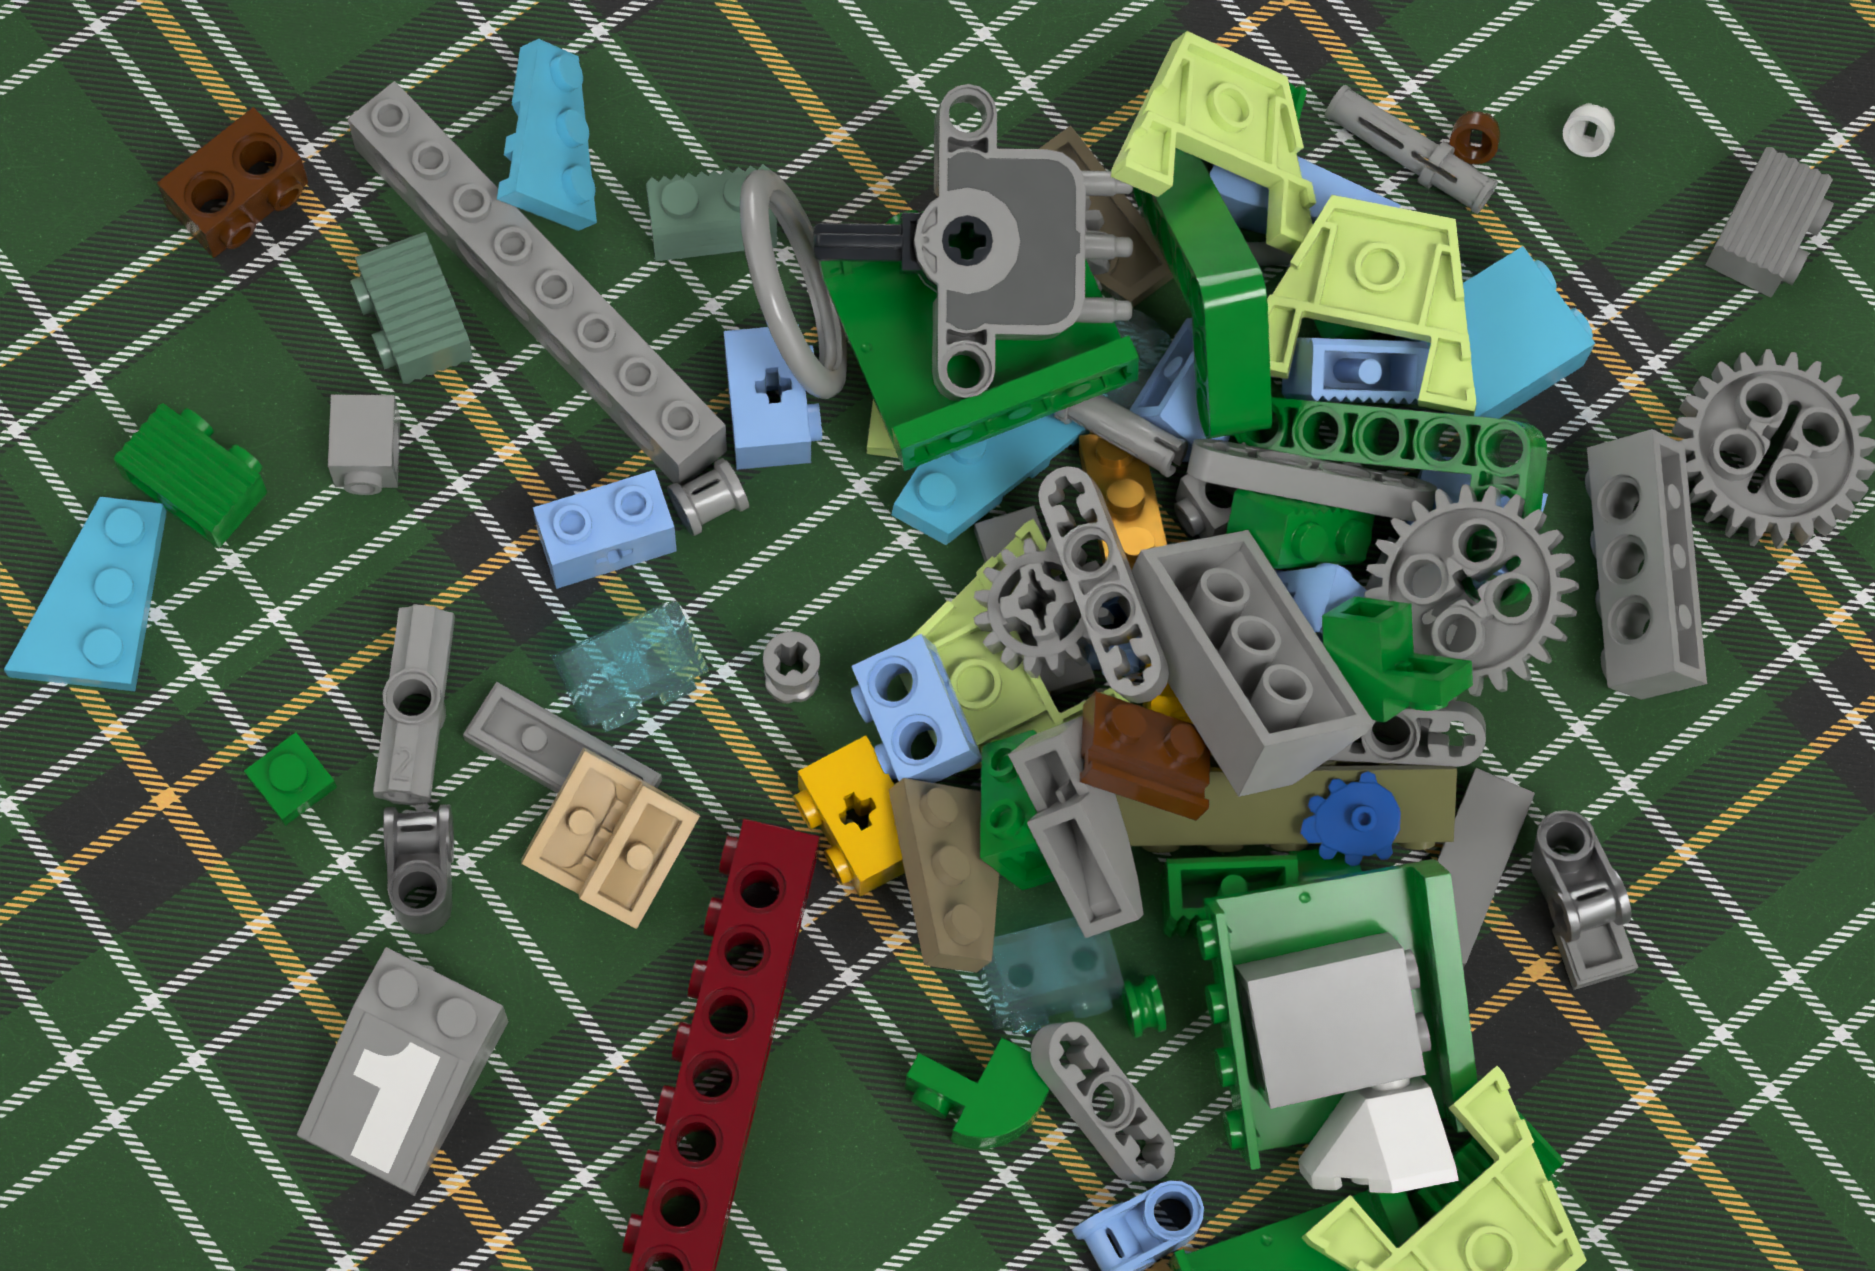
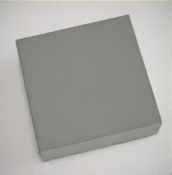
[1552,921,1638,990]

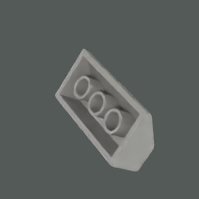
[1117,530,1374,797]

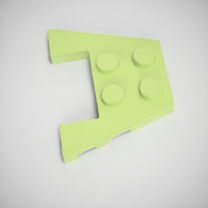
[1111,31,1316,256]
[1267,195,1476,416]
[899,519,1130,772]
[1301,1066,1587,1271]

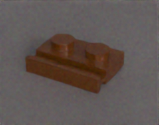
[1079,691,1210,821]

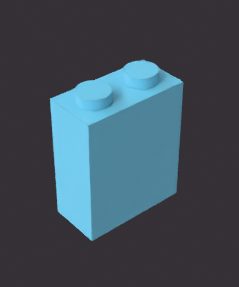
[1394,246,1595,419]

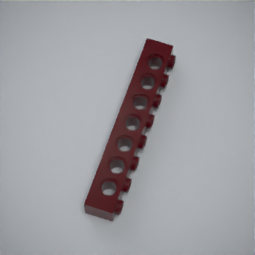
[622,818,820,1271]

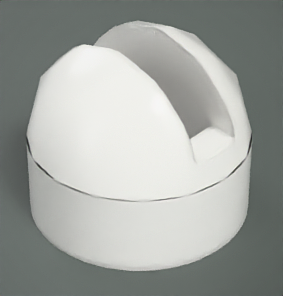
[1563,103,1615,157]

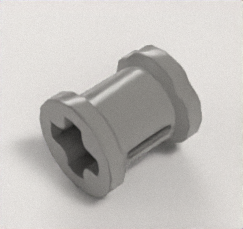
[667,458,749,536]
[763,631,820,704]

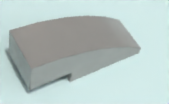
[1008,716,1144,939]

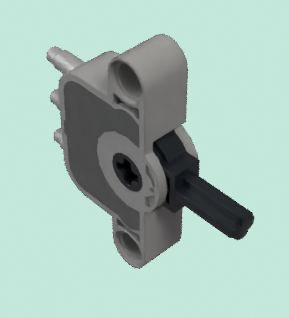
[813,84,1133,401]

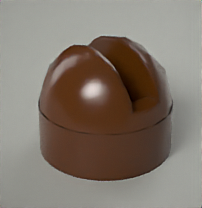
[1449,111,1500,164]

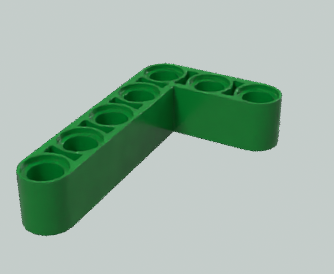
[1133,148,1272,439]
[1235,397,1548,606]

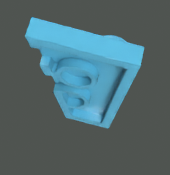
[497,39,597,231]
[891,413,1090,545]
[4,497,167,691]

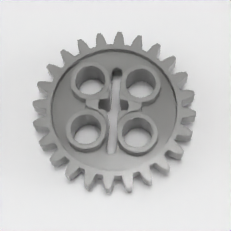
[1672,349,1875,549]
[1364,484,1579,696]

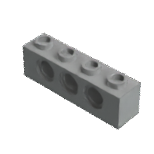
[1585,429,1707,700]

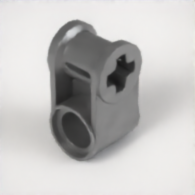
[383,804,454,935]
[1530,810,1632,943]

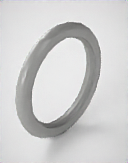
[740,169,847,399]

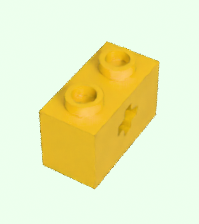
[793,735,905,897]

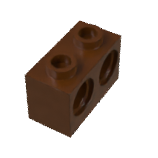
[157,107,309,258]

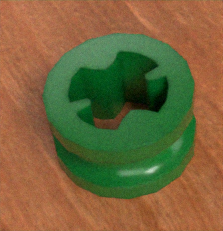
[1120,974,1166,1038]

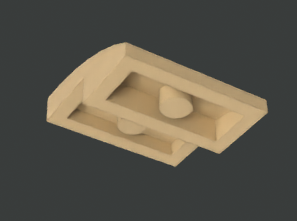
[521,747,700,929]

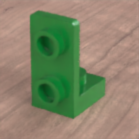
[980,730,1056,890]

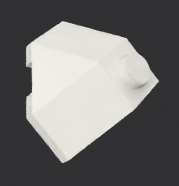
[1298,1076,1458,1193]

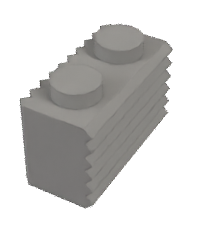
[1705,147,1834,298]

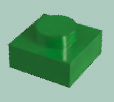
[244,732,337,826]

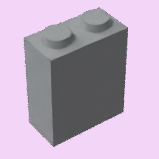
[1235,932,1431,1109]

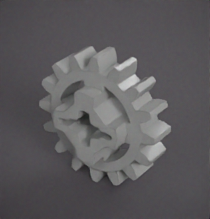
[974,537,1115,678]

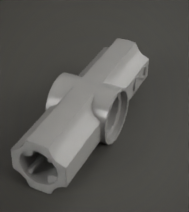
[373,604,455,806]

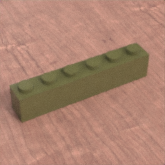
[1115,752,1457,853]

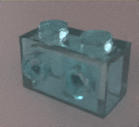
[551,601,709,732]
[978,917,1124,1034]

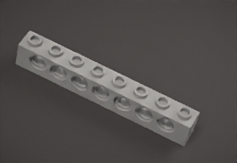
[347,81,727,486]

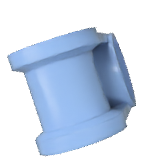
[1072,1180,1204,1271]

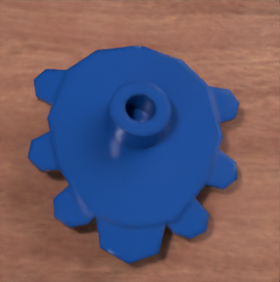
[1300,771,1401,866]

